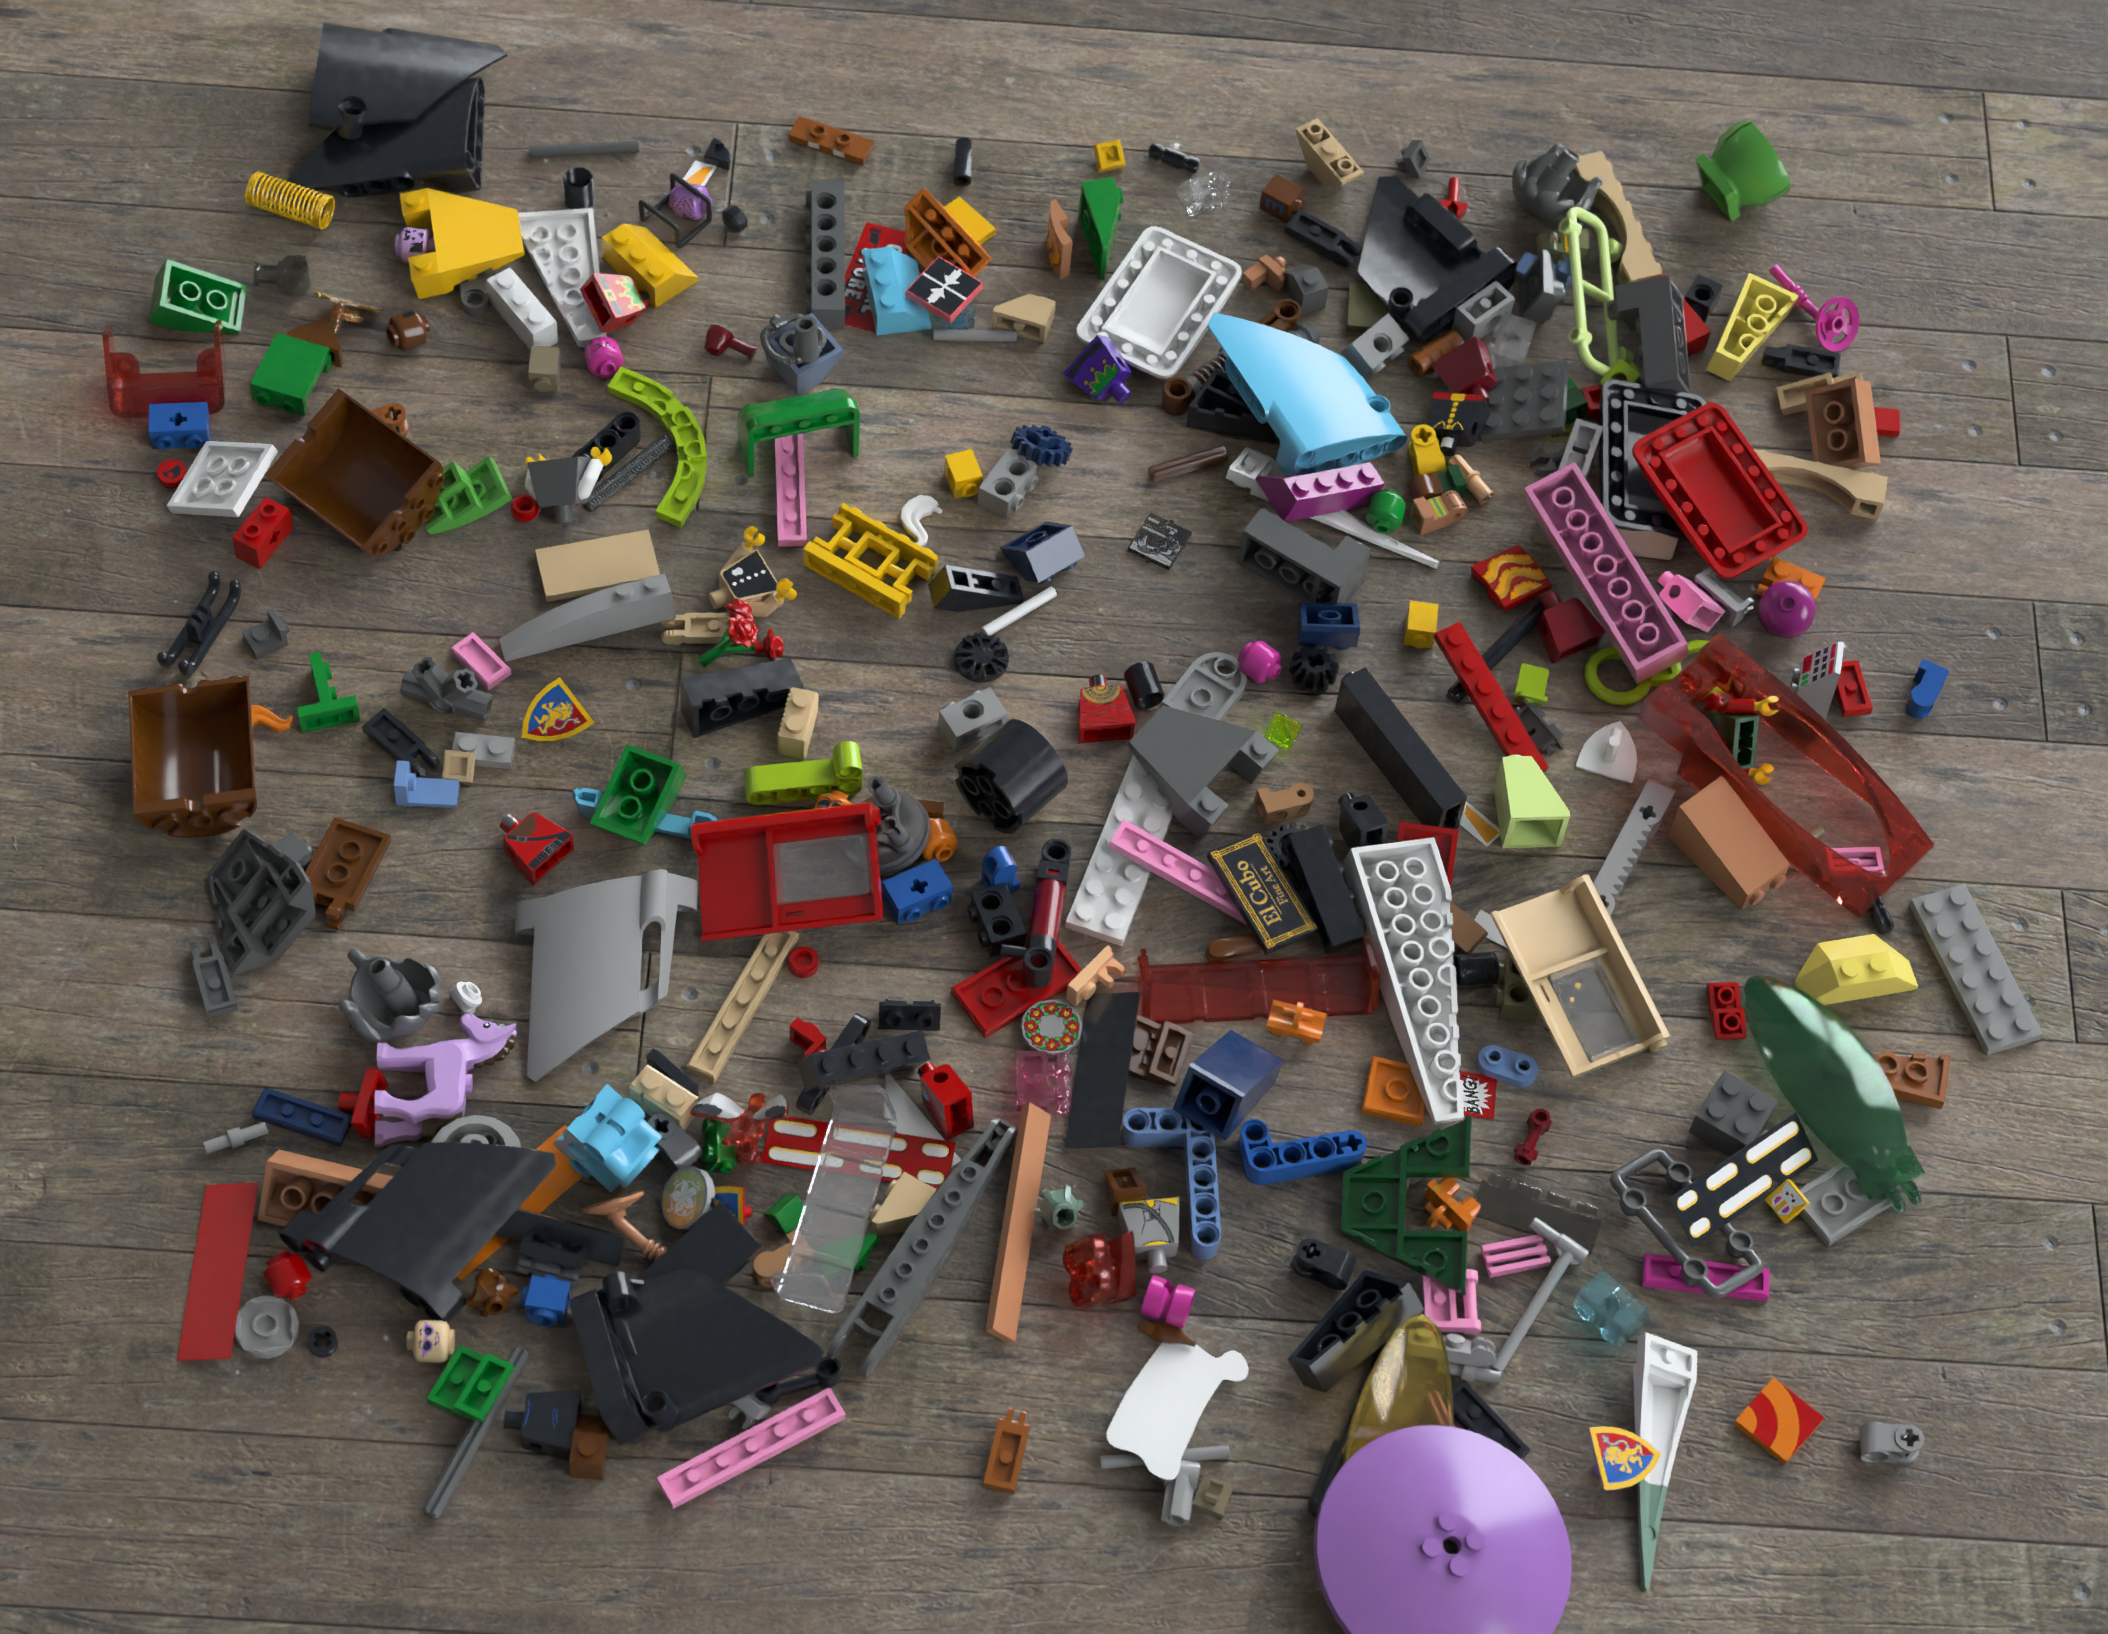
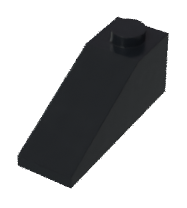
[928,565,1024,612]

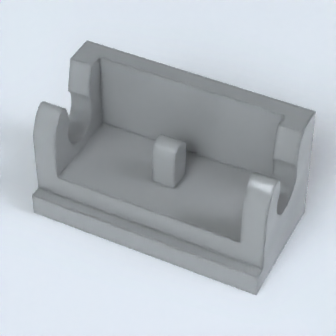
[1694,566,1755,628]

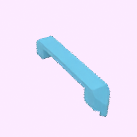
[572,788,717,839]

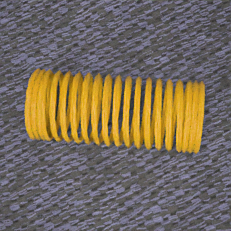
[245,171,335,230]

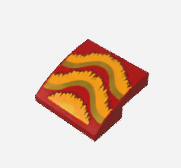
[1471,544,1552,611]

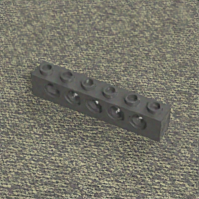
[806,179,845,327]

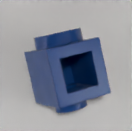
[521,1275,571,1327]

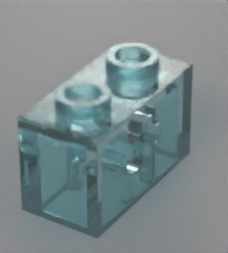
[1573,1269,1650,1349]

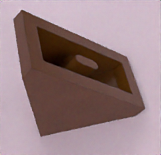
[286,318,343,367]
[1104,1167,1146,1217]

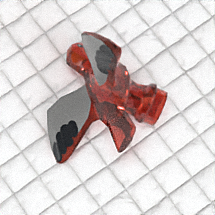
[690,1092,789,1164]

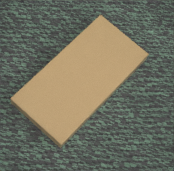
[535,529,660,602]

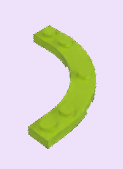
[607,366,707,528]

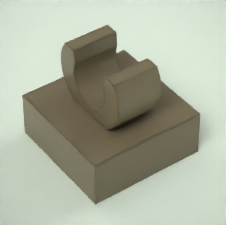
[1192,1475,1234,1520]

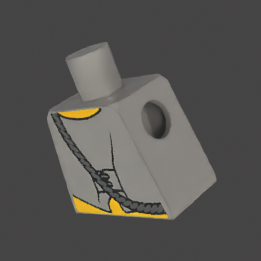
[1117,1197,1179,1273]

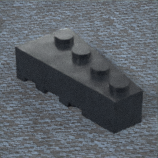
[680,658,804,738]
[1288,1270,1425,1393]

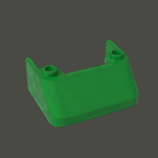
[737,388,860,477]

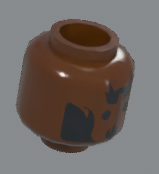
[385,310,430,351]

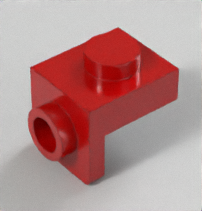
[789,1017,826,1059]

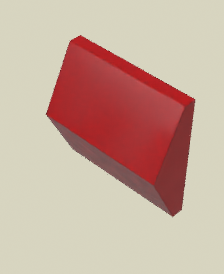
[1396,822,1459,888]

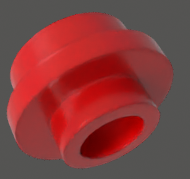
[510,495,539,522]

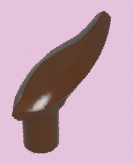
[1137,1320,1196,1347]

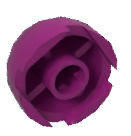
[1758,580,1816,639]

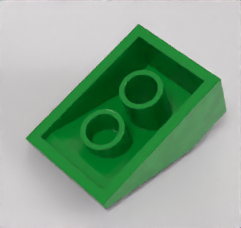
[1078,177,1123,280]
[148,259,247,334]
[590,744,686,846]

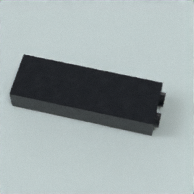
[1335,667,1467,829]

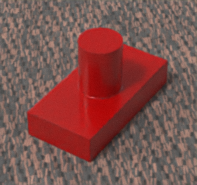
[338,1068,388,1139]

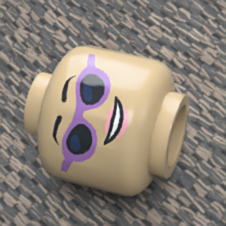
[407,1320,455,1363]

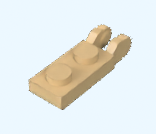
[661,613,730,645]

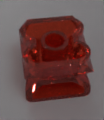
[1062,1231,1137,1309]

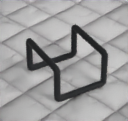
[638,173,712,248]

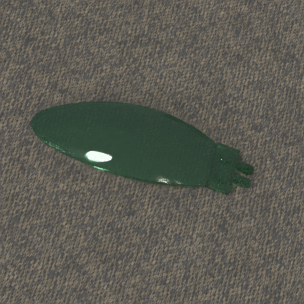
[1743,975,1925,1213]

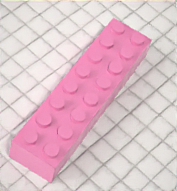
[1524,462,1688,684]

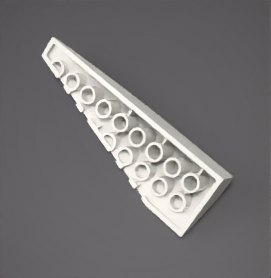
[1342,837,1464,1124]

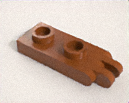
[983,1406,1031,1495]

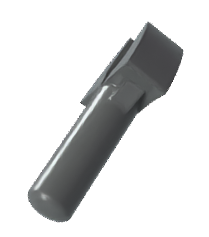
[1529,447,1566,477]

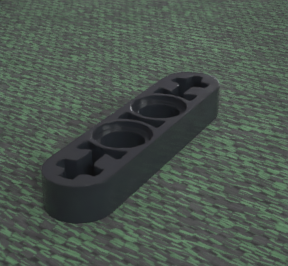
[796,1013,871,1115]

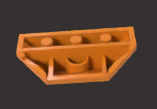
[904,187,992,277]

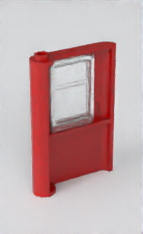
[691,802,883,942]

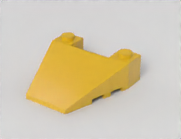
[400,188,525,299]

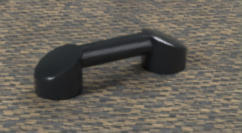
[754,1357,842,1404]

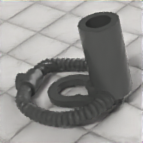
[760,313,827,365]

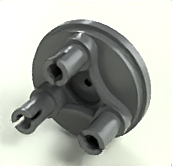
[841,775,931,875]

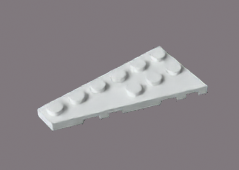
[518,208,606,348]

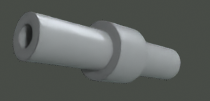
[203,1122,268,1154]
[1436,1360,1501,1384]

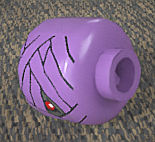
[669,183,712,221]

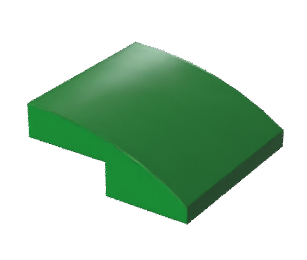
[426,1345,515,1422]

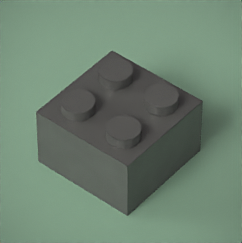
[1689,1070,1778,1156]

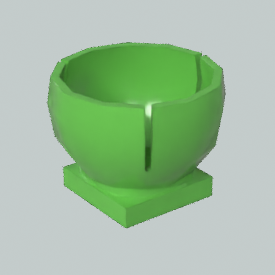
[1695,119,1791,222]

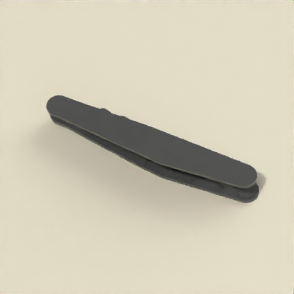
[827,1117,1018,1378]

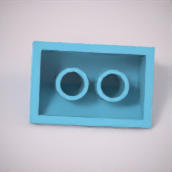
[863,247,931,335]

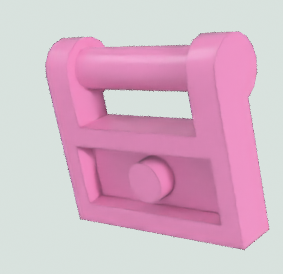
[1421,1269,1481,1335]

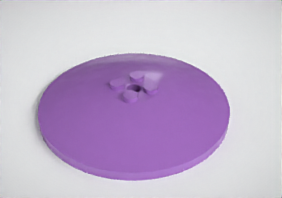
[1313,1425,1572,1634]

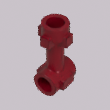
[1514,1108,1552,1166]

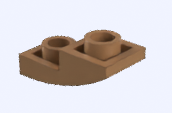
[1450,902,1488,954]

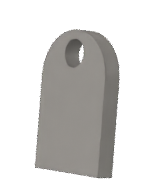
[1161,652,1247,721]

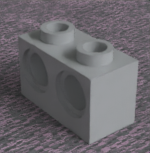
[1559,418,1603,480]
[978,449,1038,519]

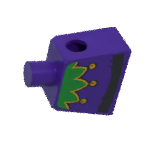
[1062,335,1132,404]

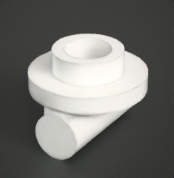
[449,982,482,1015]

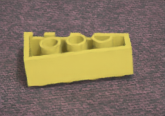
[1706,273,1799,381]

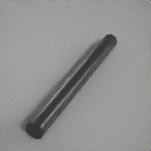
[529,141,639,157]

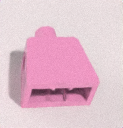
[1657,571,1726,633]

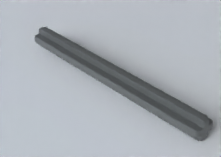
[423,1347,529,1519]

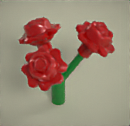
[698,598,784,667]

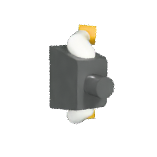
[525,447,612,524]

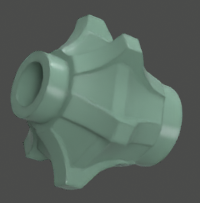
[1034,1184,1084,1232]

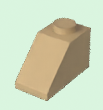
[992,294,1056,343]

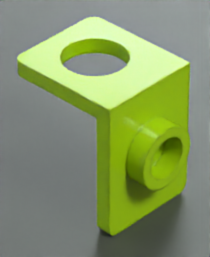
[1600,358,1642,386]
[1513,663,1549,708]

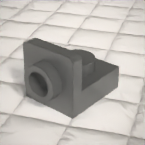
[242,608,290,659]

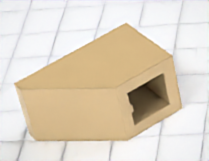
[869,1172,937,1237]

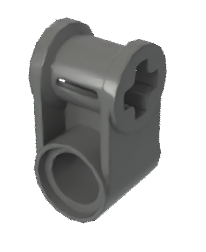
[648,1113,703,1173]

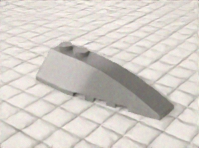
[499,574,676,662]

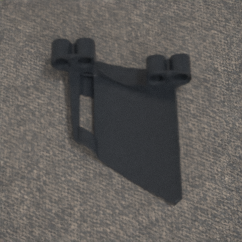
[279,1142,557,1323]

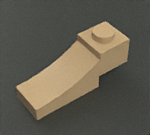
[1776,371,1864,416]

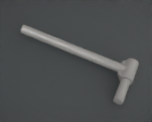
[1490,1217,1589,1373]

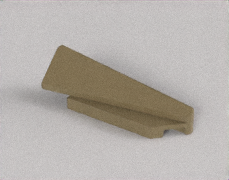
[1534,523,1678,560]

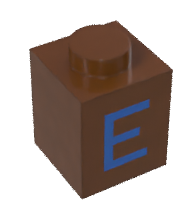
[1259,174,1304,223]

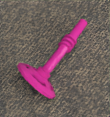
[1769,264,1859,351]

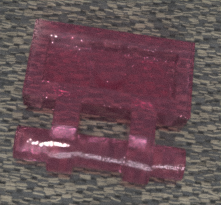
[1016,1051,1072,1114]

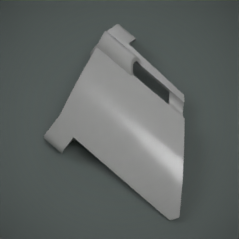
[515,869,698,1082]

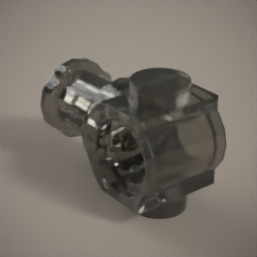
[253,255,311,296]

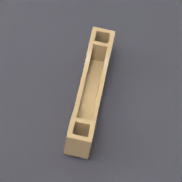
[1572,151,1662,285]
[1754,449,1888,520]

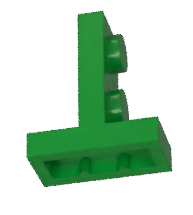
[296,652,361,733]

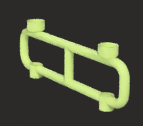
[1558,207,1634,378]

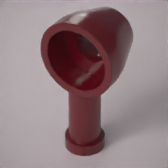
[704,324,757,360]

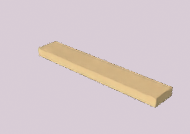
[687,931,799,1083]

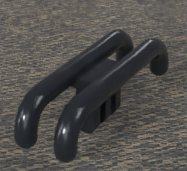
[157,571,241,675]

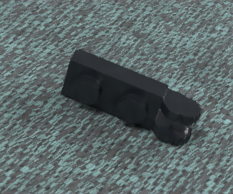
[1284,209,1362,267]
[362,709,440,778]

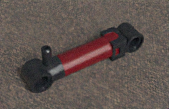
[1000,839,1072,989]

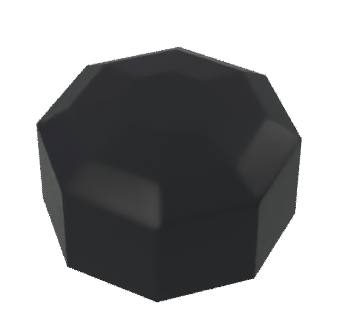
[722,205,747,233]

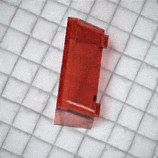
[102,320,226,418]

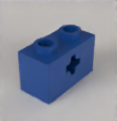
[149,402,211,450]
[882,859,953,925]

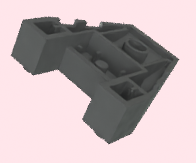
[1127,705,1279,840]

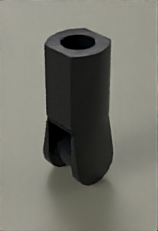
[954,137,973,186]

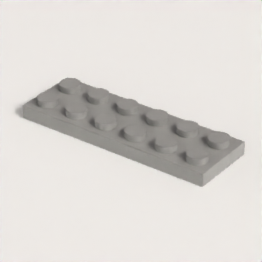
[1909,884,2043,1055]

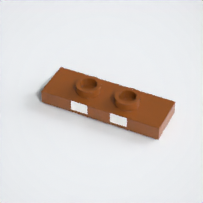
[788,116,874,166]

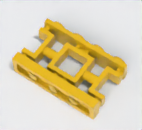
[803,503,938,619]

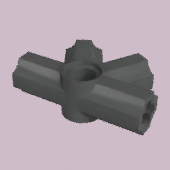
[400,657,493,720]

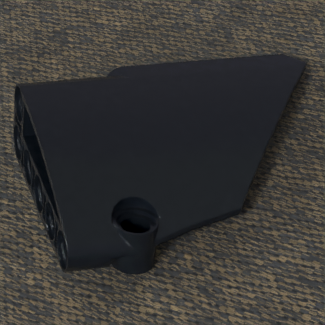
[308,23,507,139]
[287,77,485,198]
[1357,176,1518,341]

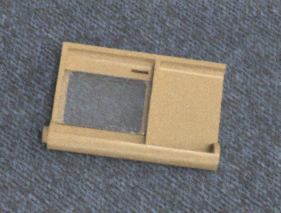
[1490,874,1671,1078]

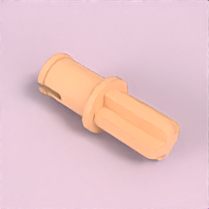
[1448,454,1494,505]

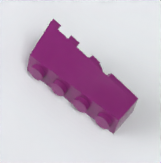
[1255,462,1385,522]

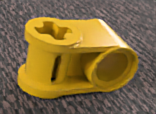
[1408,425,1446,477]

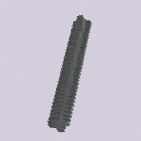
[584,433,675,512]

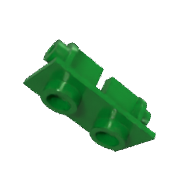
[701,1114,735,1174]

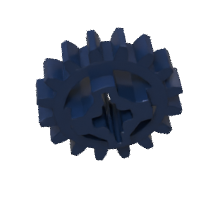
[1010,425,1073,467]

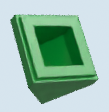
[763,1193,808,1236]

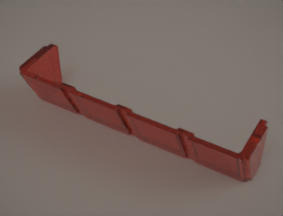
[1136,938,1380,1025]

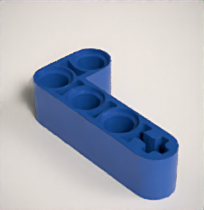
[1238,1119,1367,1185]

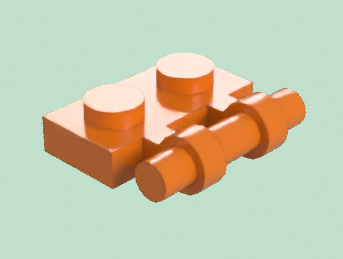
[1755,556,1826,601]

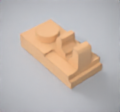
[1066,945,1124,1006]

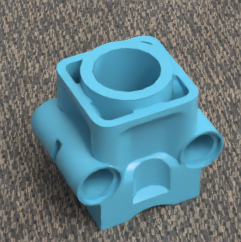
[553,1084,662,1192]

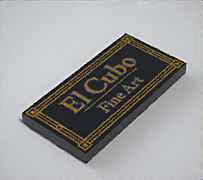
[1207,831,1319,955]

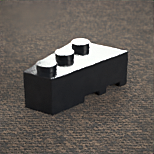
[1186,368,1277,443]

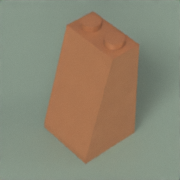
[1668,776,1790,910]

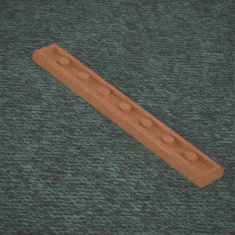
[985,1102,1051,1343]

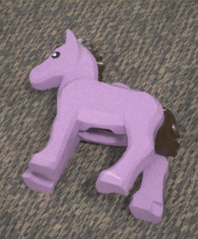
[374,1014,517,1147]

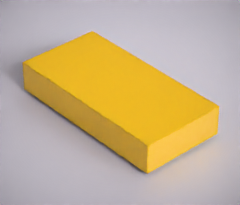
[944,197,996,245]

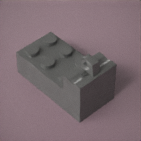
[1606,276,1691,393]
[1238,508,1371,604]

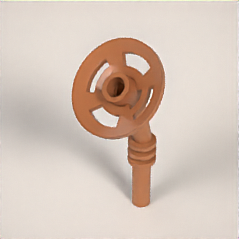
[582,1190,667,1262]

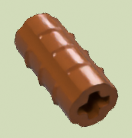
[1407,330,1464,378]

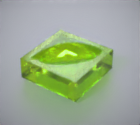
[1264,711,1303,751]

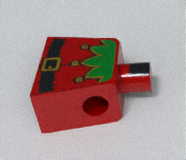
[579,273,650,333]

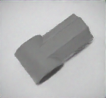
[1161,1460,1200,1526]

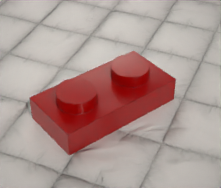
[1835,660,1873,717]

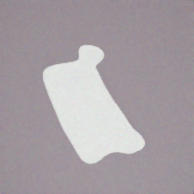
[1107,1342,1249,1480]

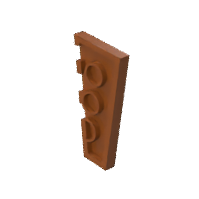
[1821,1048,1951,1109]

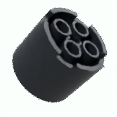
[954,719,1068,834]

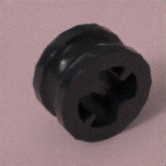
[308,1326,338,1358]

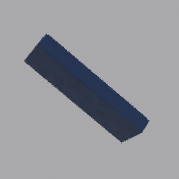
[252,1087,352,1147]

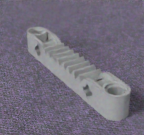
[1593,779,1676,917]

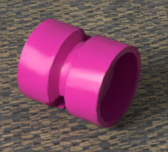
[1140,1275,1196,1329]

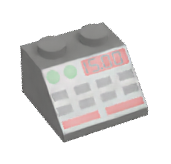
[1788,641,1844,721]

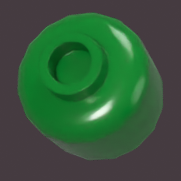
[1366,489,1406,534]

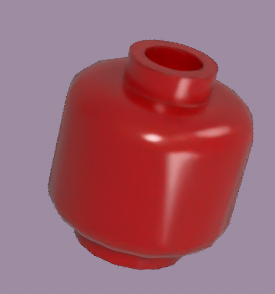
[263,1250,312,1301]

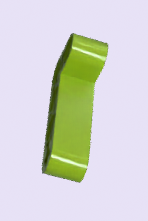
[743,741,863,805]

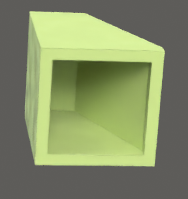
[1494,754,1570,849]

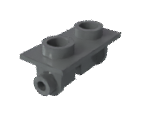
[1514,698,1565,757]

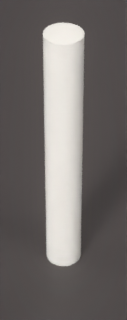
[981,586,1057,636]

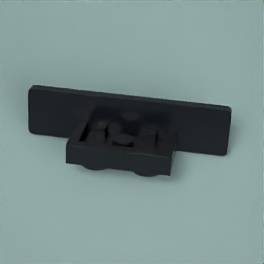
[496,1208,625,1270]

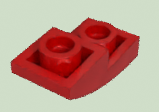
[1706,982,1747,1040]

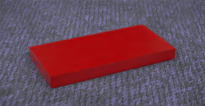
[950,939,1082,1038]

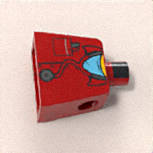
[917,1062,974,1140]

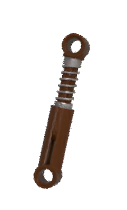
[1161,298,1301,416]

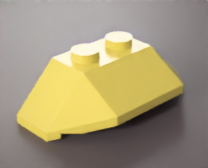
[1794,934,1918,1009]

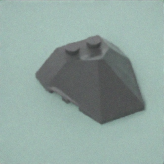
[207,829,316,974]

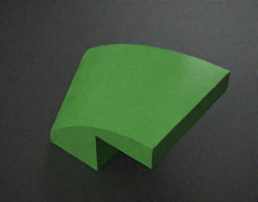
[426,456,512,534]

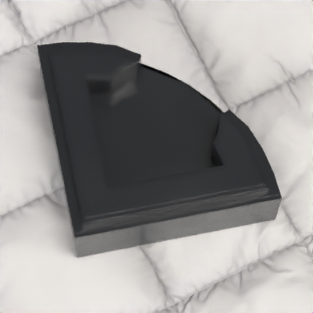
[704,138,731,171]

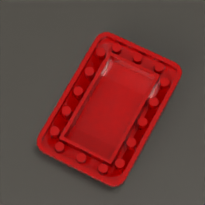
[1632,402,1808,579]

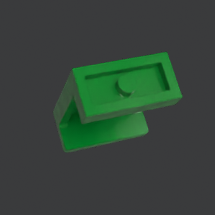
[250,333,332,416]

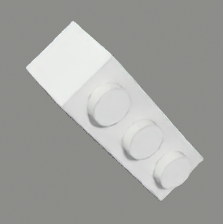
[487,267,558,350]

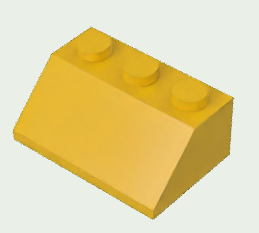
[602,223,698,309]

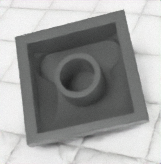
[1519,249,1566,327]

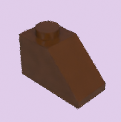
[569,1414,611,1481]

